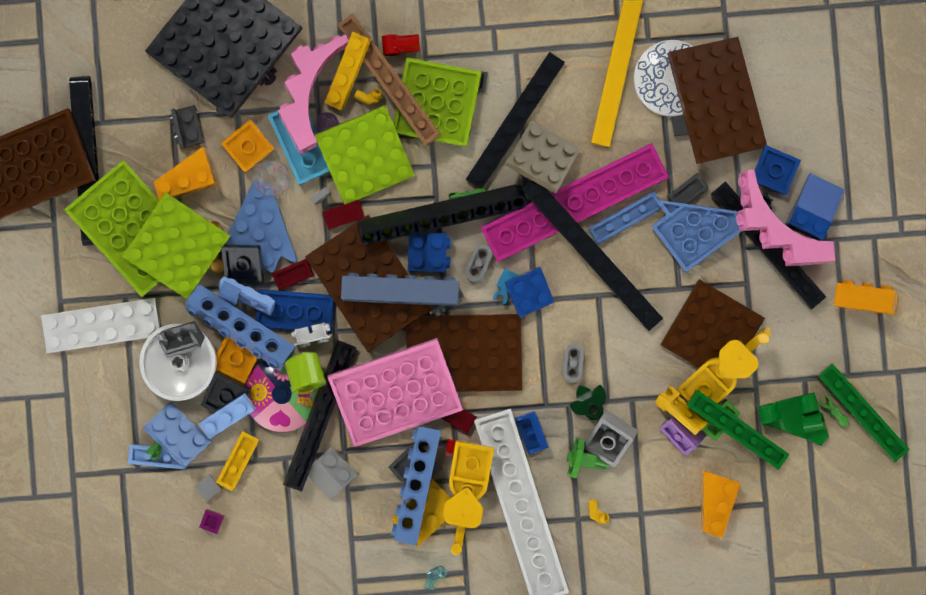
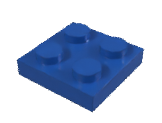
[754,145,801,196]
[505,267,554,317]

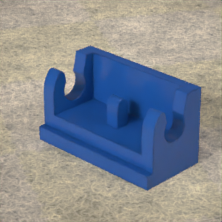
[515,411,549,454]

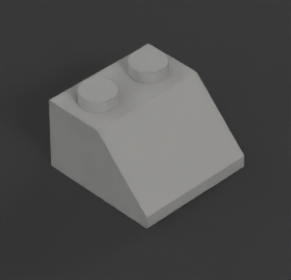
[584,410,638,468]
[308,446,358,500]

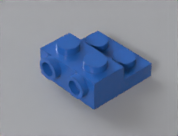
[408,233,451,272]

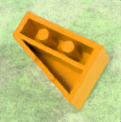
[154,147,217,201]
[834,280,899,316]
[701,470,741,538]

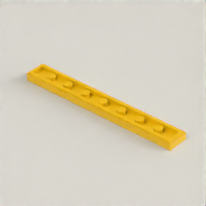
[591,0,643,147]

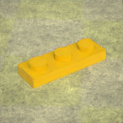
[216,431,260,491]

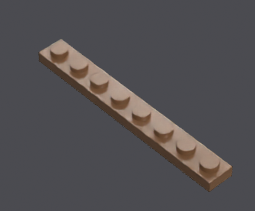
[337,13,441,146]

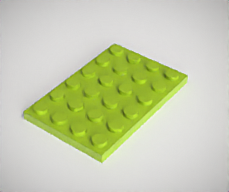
[64,160,160,298]

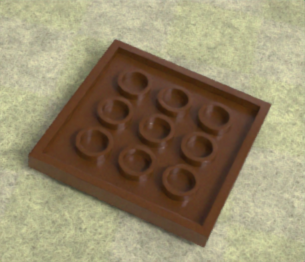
[660,279,765,368]

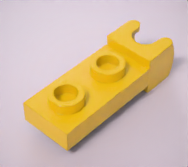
[655,386,708,435]

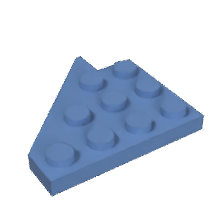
[225,181,297,273]
[651,200,742,272]

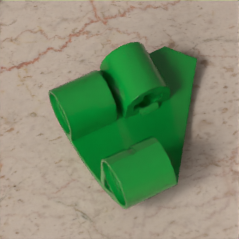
[757,392,829,446]

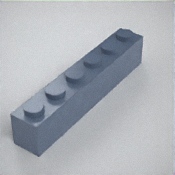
[341,273,460,306]

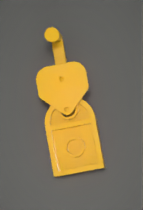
[676,327,772,403]
[443,440,495,555]

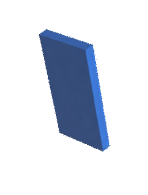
[255,289,334,333]

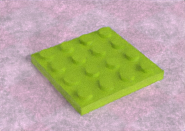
[393,57,482,147]
[314,105,415,204]
[122,192,231,299]

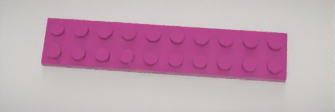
[481,143,669,262]

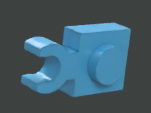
[493,268,519,304]

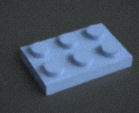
[143,402,212,468]

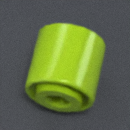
[284,352,326,394]

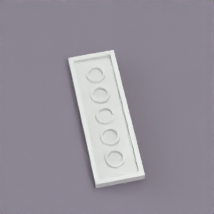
[41,298,160,353]

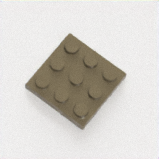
[505,121,581,194]

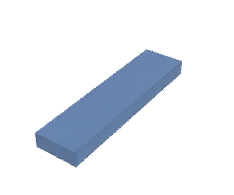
[588,191,662,245]

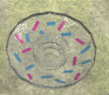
[252,160,291,197]

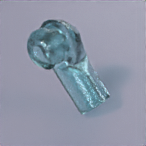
[424,566,447,591]

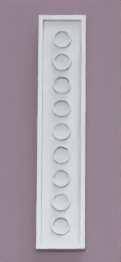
[474,408,569,595]

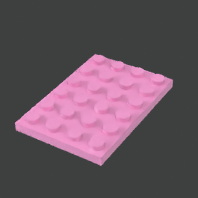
[328,338,463,447]

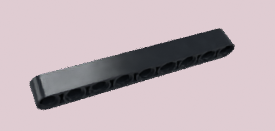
[69,76,99,246]
[357,184,527,245]

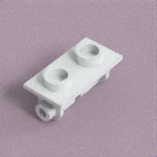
[291,322,333,348]

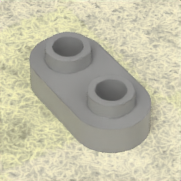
[465,245,492,282]
[563,344,584,383]

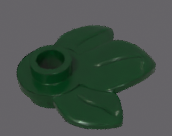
[570,385,606,420]

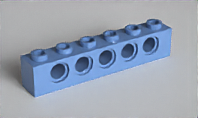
[185,284,296,371]
[391,426,441,545]

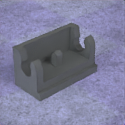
[159,321,205,358]

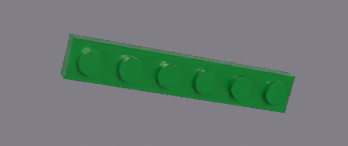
[817,363,910,462]
[686,389,789,470]

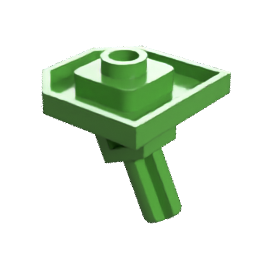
[567,437,609,478]

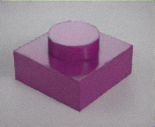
[199,509,225,534]

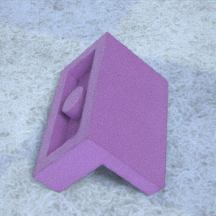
[659,416,706,456]

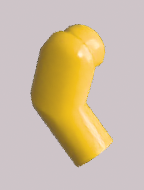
[354,89,383,105]
[588,499,610,525]

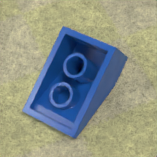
[785,173,844,241]

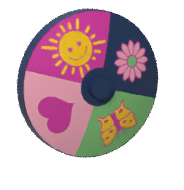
[245,361,319,432]

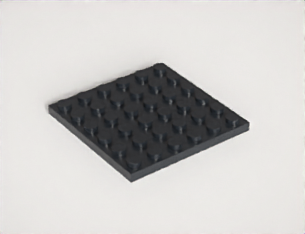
[145,0,303,119]

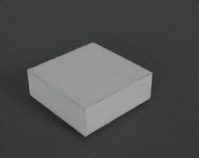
[310,187,331,205]
[194,474,222,501]

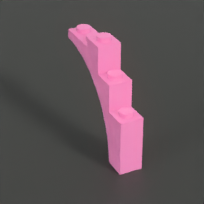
[278,34,349,155]
[736,170,836,266]

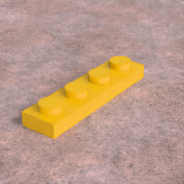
[324,32,372,110]

